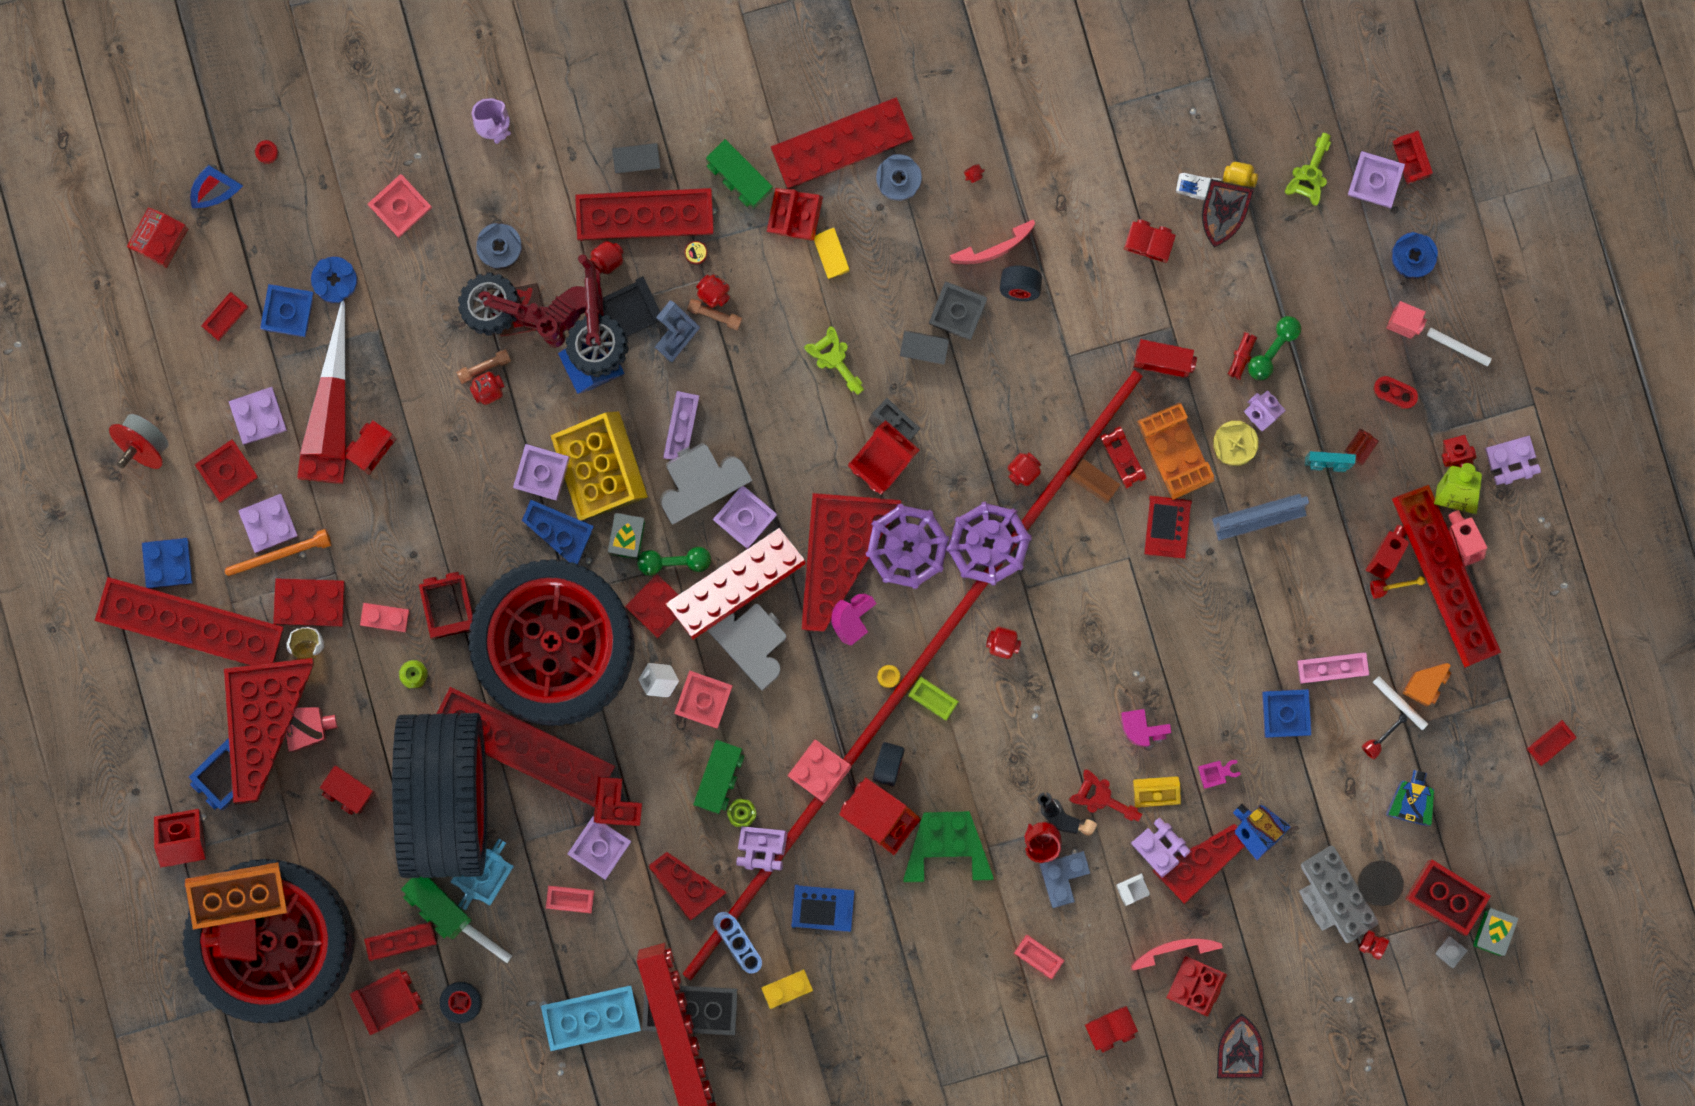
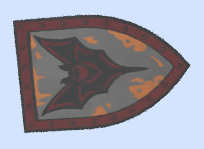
[1202,179,1254,248]
[1217,1013,1264,1078]

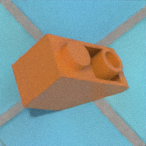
[1402,663,1452,707]

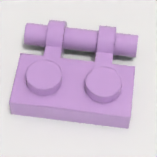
[1485,436,1541,485]
[1131,818,1191,878]
[736,826,788,872]

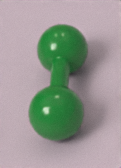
[1248,316,1302,381]
[637,547,711,576]

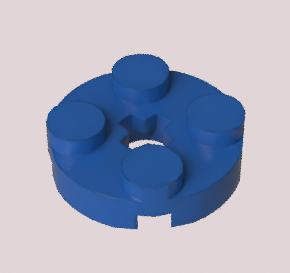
[1392,232,1438,278]
[311,257,357,303]

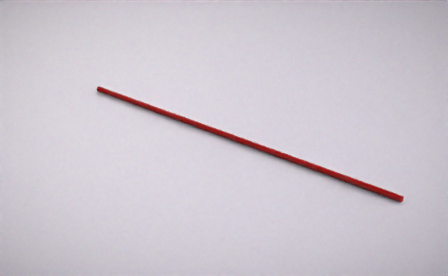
[682,370,1143,981]

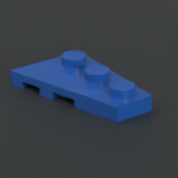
[522,500,594,564]

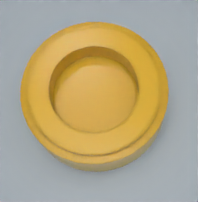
[877,665,900,688]

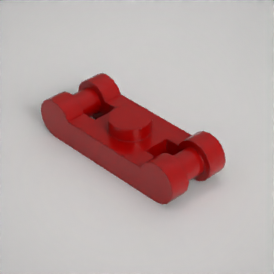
[1100,426,1147,489]

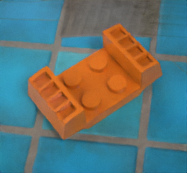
[1137,403,1214,500]

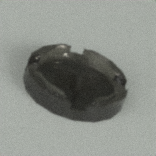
[1357,860,1404,907]

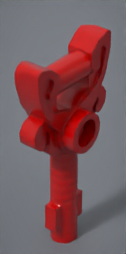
[1069,769,1143,822]

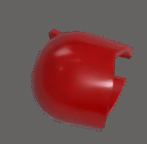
[1024,822,1062,863]

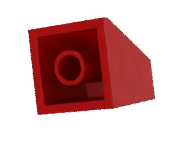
[838,777,921,856]

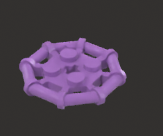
[946,502,1032,585]
[866,504,950,589]

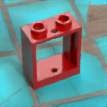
[1133,339,1197,378]
[418,572,473,640]

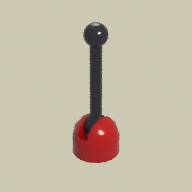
[1361,714,1408,760]

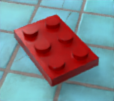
[273,578,345,627]

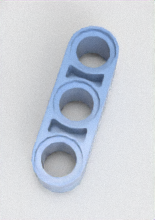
[713,912,762,973]

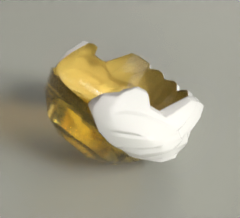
[287,627,324,660]

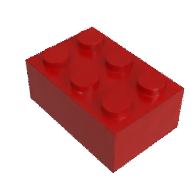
[1405,859,1491,936]

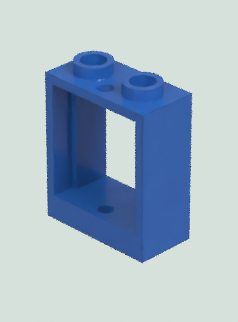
[189,738,233,811]

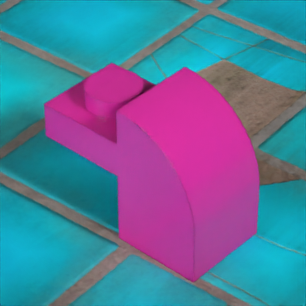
[832,593,877,646]
[1120,709,1171,747]

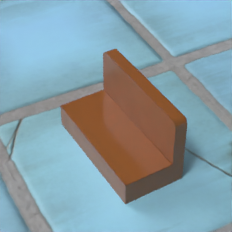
[1070,459,1121,504]

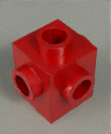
[1442,435,1477,468]

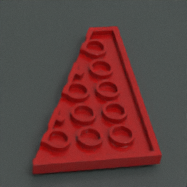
[801,493,901,632]
[224,658,314,805]

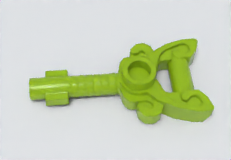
[1285,133,1331,206]
[804,326,864,395]

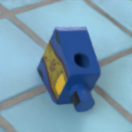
[1233,804,1291,860]

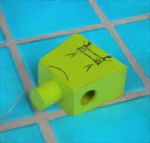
[1434,463,1482,514]

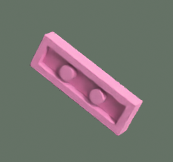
[1297,652,1369,684]

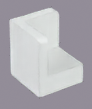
[638,663,679,697]
[1116,873,1150,906]

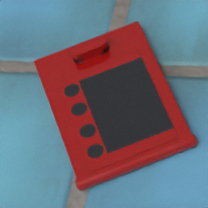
[1144,496,1192,559]

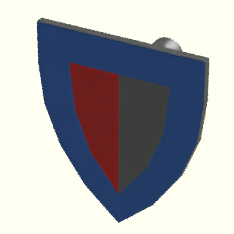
[190,164,243,208]

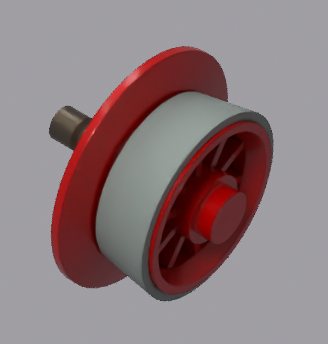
[109,414,169,469]

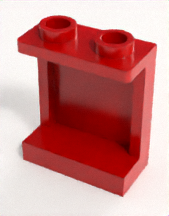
[848,420,920,495]
[349,968,423,1035]

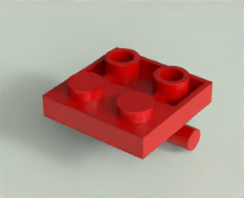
[1166,956,1227,1017]

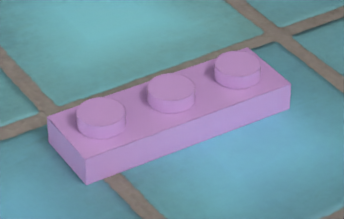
[663,391,699,460]

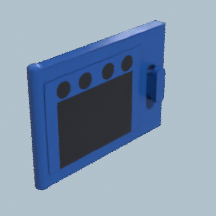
[791,884,854,932]

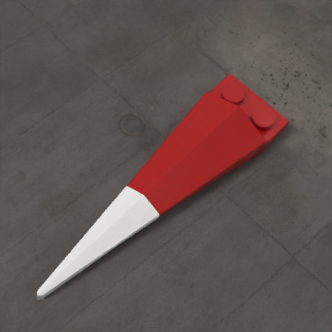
[297,301,346,484]

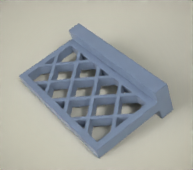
[1212,494,1309,541]

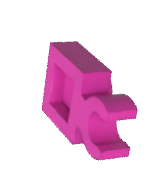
[1198,760,1241,789]

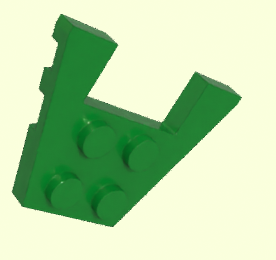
[903,811,993,882]

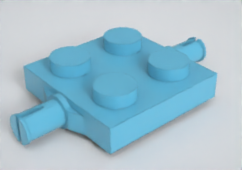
[451,838,514,910]

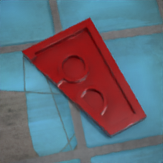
[648,852,727,921]

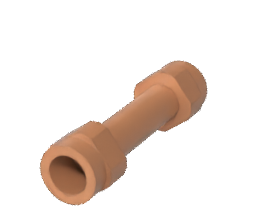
[687,298,742,331]
[456,349,511,384]

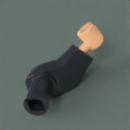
[1037,792,1097,836]

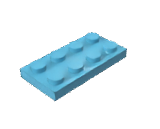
[541,986,641,1051]

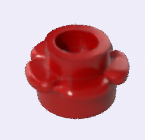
[963,164,985,183]

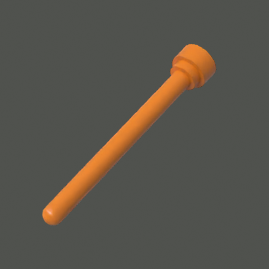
[225,529,332,576]

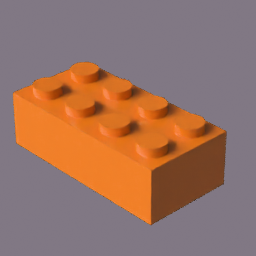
[185,862,287,930]

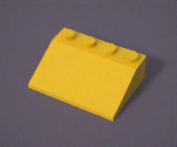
[550,411,648,521]

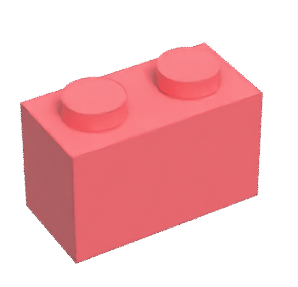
[1386,301,1427,339]

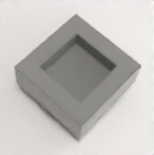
[1434,936,1468,968]

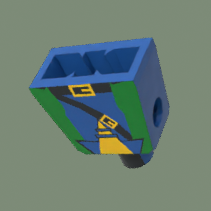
[1386,770,1434,827]

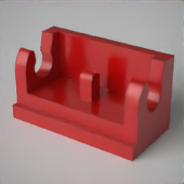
[1392,131,1433,185]

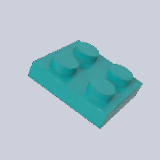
[1304,451,1356,472]

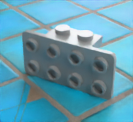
[1299,846,1378,943]

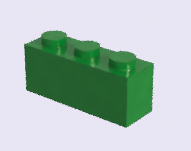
[706,139,773,209]
[693,740,745,815]
[401,877,472,940]

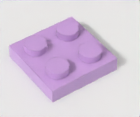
[1348,151,1405,208]
[229,387,287,445]
[513,444,570,501]
[713,486,777,549]
[238,494,298,553]
[568,816,631,880]

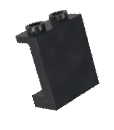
[603,276,660,340]

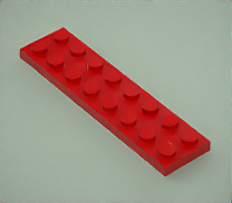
[1392,485,1502,668]
[94,577,284,665]
[436,687,615,807]

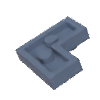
[654,300,700,362]
[1039,851,1090,908]

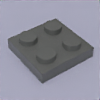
[929,281,987,341]

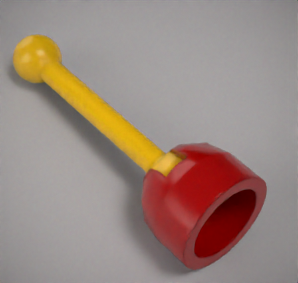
[1370,576,1426,599]

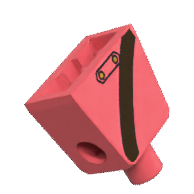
[1448,510,1487,567]
[286,707,338,753]

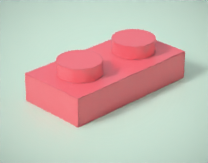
[360,603,410,633]

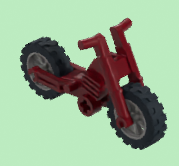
[458,254,629,377]

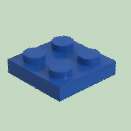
[260,284,314,338]
[142,538,193,589]
[1262,689,1311,738]

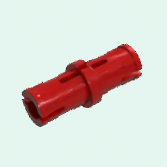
[1227,332,1257,380]

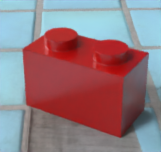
[319,765,375,815]

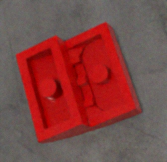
[766,188,823,241]

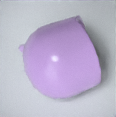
[471,98,511,144]

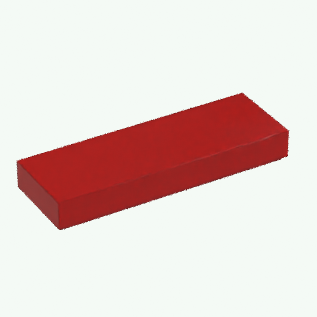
[364,922,437,961]

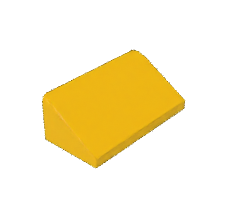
[814,228,850,279]
[1133,776,1181,808]

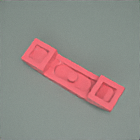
[949,220,1035,265]
[1131,939,1223,971]

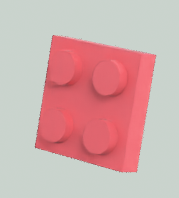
[368,174,432,238]
[674,670,733,729]
[788,739,852,803]

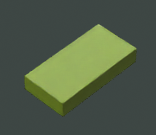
[908,677,959,721]

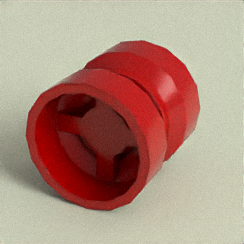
[1358,930,1389,960]

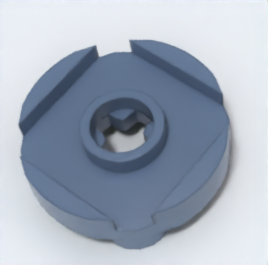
[876,154,922,201]
[476,223,522,270]

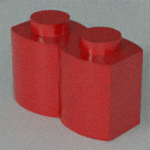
[1123,219,1176,263]
[1084,1006,1138,1053]

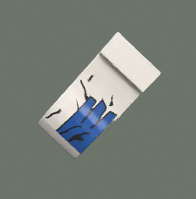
[1176,173,1221,200]

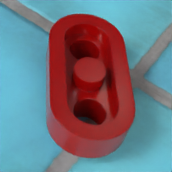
[1373,376,1418,409]

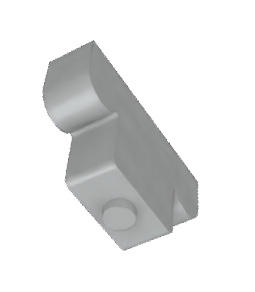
[660,443,752,525]
[707,604,786,692]

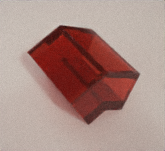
[1344,429,1379,466]

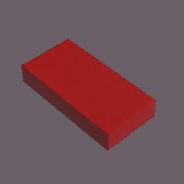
[201,292,249,341]
[1526,720,1577,767]

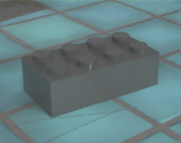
[642,986,738,1035]

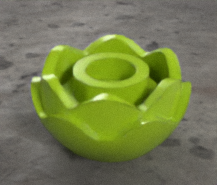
[399,660,428,688]
[727,799,756,827]

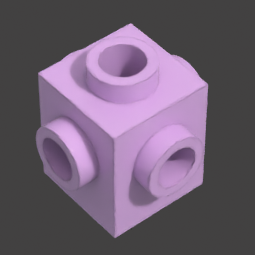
[1244,390,1286,431]

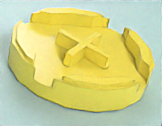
[1213,421,1258,466]

